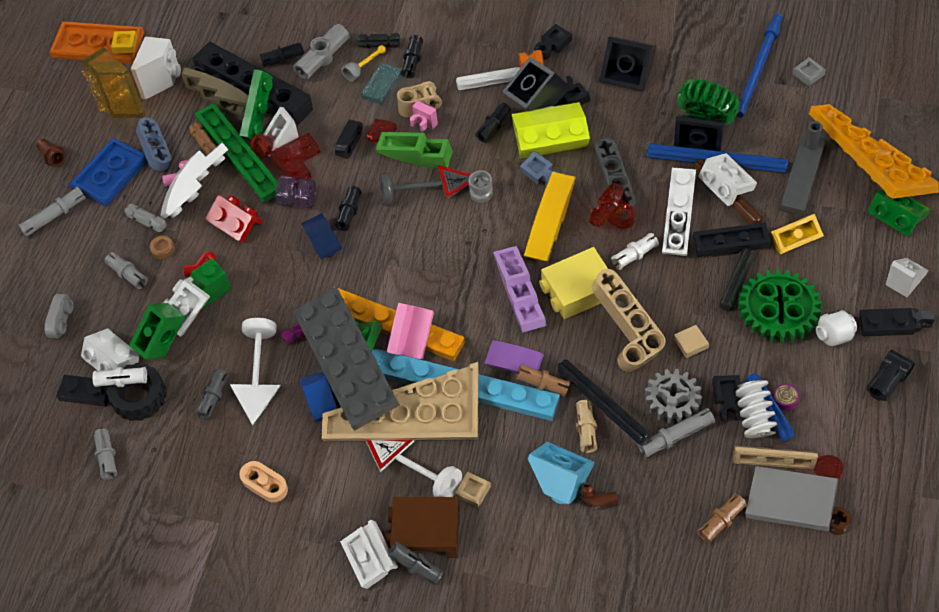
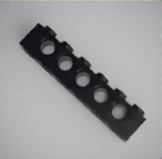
[193,41,313,127]

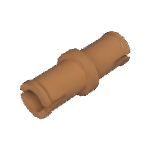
[516,364,570,397]
[697,493,747,543]

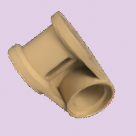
[397,81,442,118]

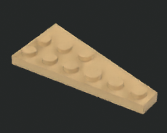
[322,362,479,441]

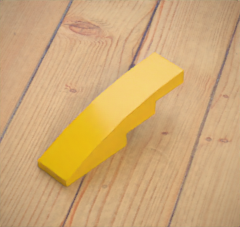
[524,172,576,263]

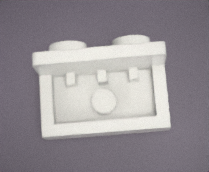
[81,328,140,378]

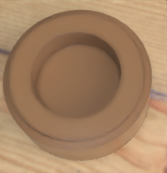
[150,236,175,260]

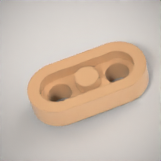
[240,461,288,502]

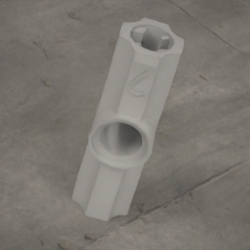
[293,24,350,80]

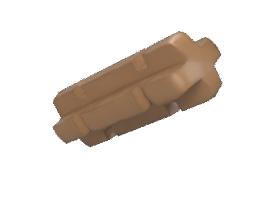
[189,122,217,155]

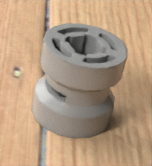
[469,170,493,203]

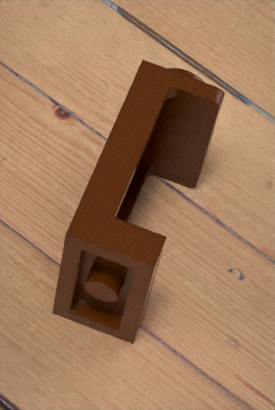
[386,497,460,558]

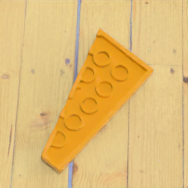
[808,104,939,199]

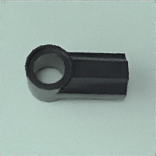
[866,349,915,401]

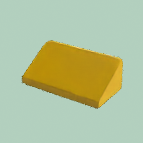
[769,214,824,254]

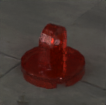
[589,183,636,229]

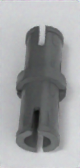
[195,369,229,420]
[388,541,443,585]

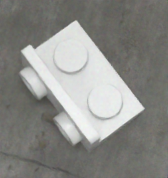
[699,153,757,206]
[163,277,210,337]

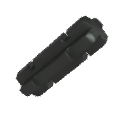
[357,33,400,47]

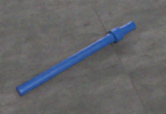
[737,13,783,117]

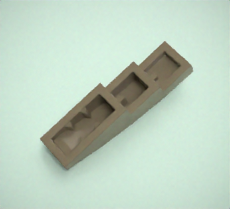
[181,67,248,116]

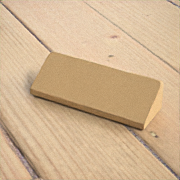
[733,445,818,470]

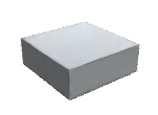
[793,57,826,86]

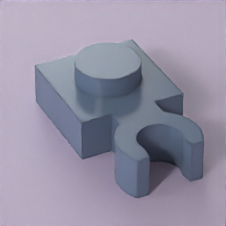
[519,151,561,186]

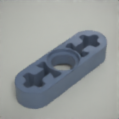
[136,117,171,171]

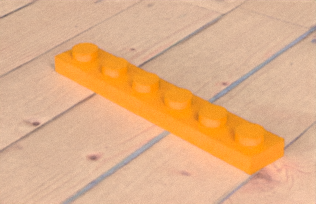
[338,288,465,362]

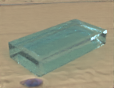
[361,63,401,105]

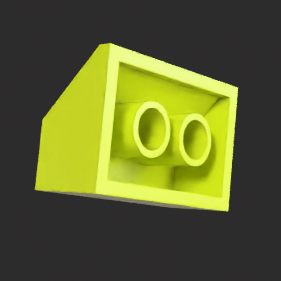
[512,102,590,159]

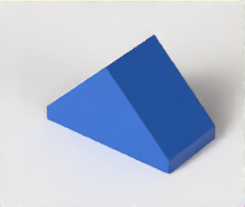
[299,371,337,422]

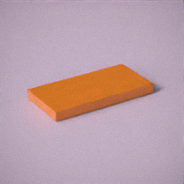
[49,21,144,64]

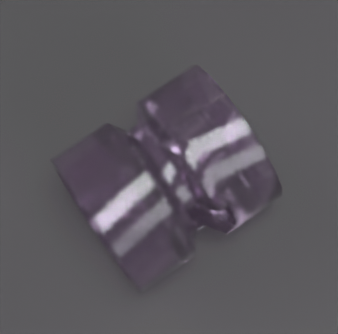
[276,175,316,209]

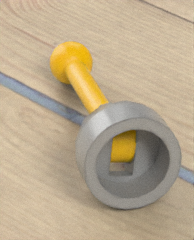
[341,45,386,82]

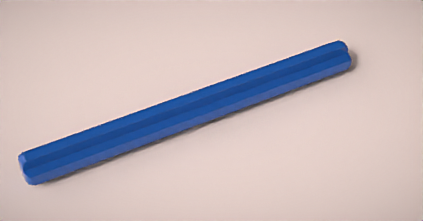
[647,143,788,173]

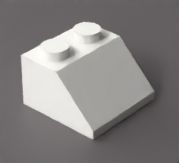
[131,36,181,99]

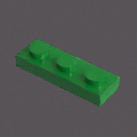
[239,69,273,142]

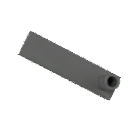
[780,121,826,216]

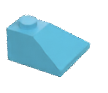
[528,442,595,505]

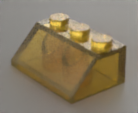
[81,47,146,118]

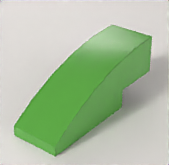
[376,132,453,168]

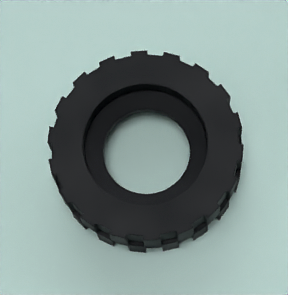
[107,363,167,421]

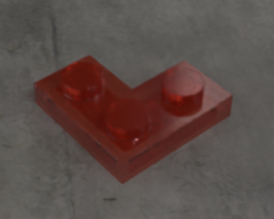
[269,132,321,188]

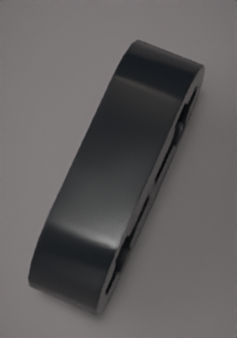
[335,119,363,159]

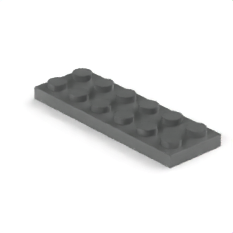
[293,287,400,431]

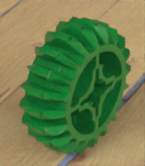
[677,78,740,125]

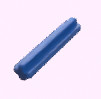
[745,373,794,441]

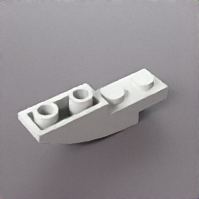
[160,143,228,219]
[662,168,696,256]

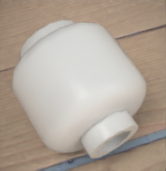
[816,310,857,346]

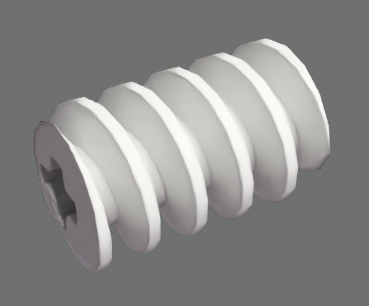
[736,380,777,439]

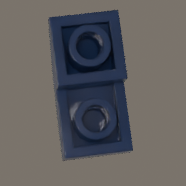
[301,213,342,260]

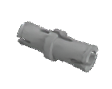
[105,252,148,289]

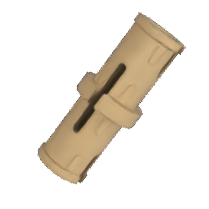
[576,400,597,453]

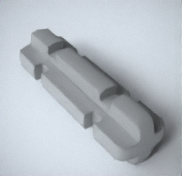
[124,204,167,232]

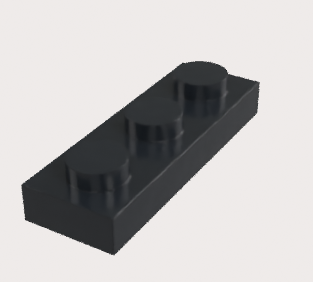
[693,222,771,257]

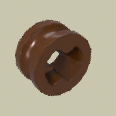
[829,507,851,535]

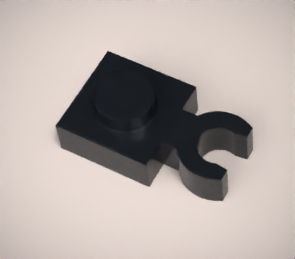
[534,24,572,60]
[561,76,591,105]
[712,375,741,421]

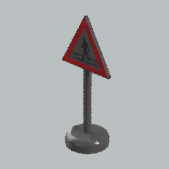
[379,165,471,206]

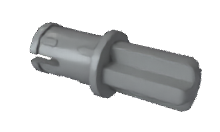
[94,428,118,479]

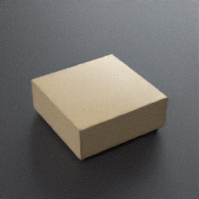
[674,325,709,358]
[454,472,491,508]

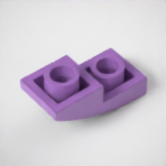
[484,340,544,375]

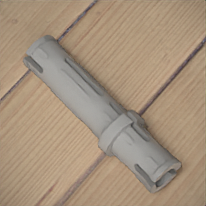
[18,187,86,237]
[638,408,715,458]

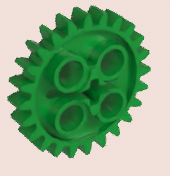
[738,269,822,344]

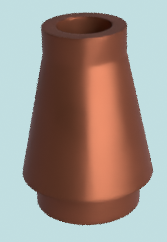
[36,139,66,167]

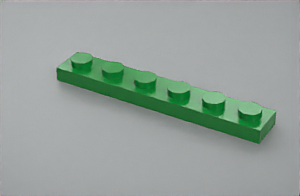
[194,103,283,204]

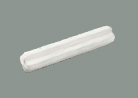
[456,67,520,90]

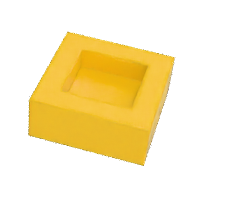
[111,31,137,53]

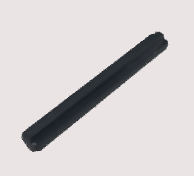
[558,359,650,445]

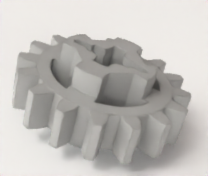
[645,369,702,424]

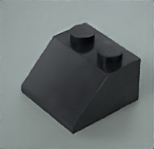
[599,36,657,91]
[502,57,570,111]
[674,114,726,151]

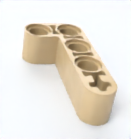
[592,269,665,372]

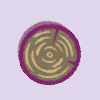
[773,383,800,411]

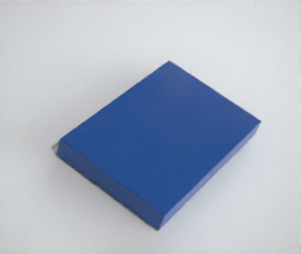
[69,138,148,207]

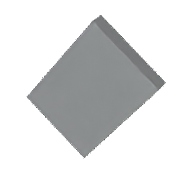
[745,466,838,532]

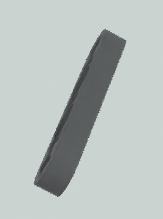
[595,138,636,215]

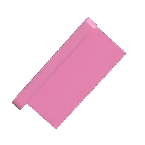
[387,303,434,359]

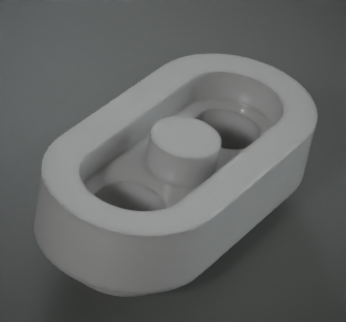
[45,294,73,339]

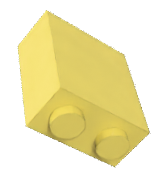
[539,247,615,320]

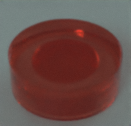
[250,134,273,158]
[815,455,843,480]

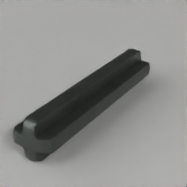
[719,248,755,311]

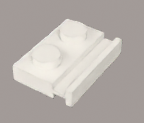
[340,520,398,589]

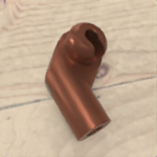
[579,483,619,509]

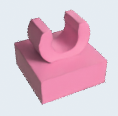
[410,100,438,132]

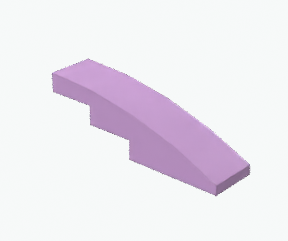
[493,246,546,333]

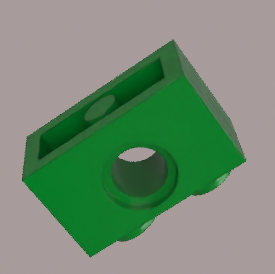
[129,303,185,360]

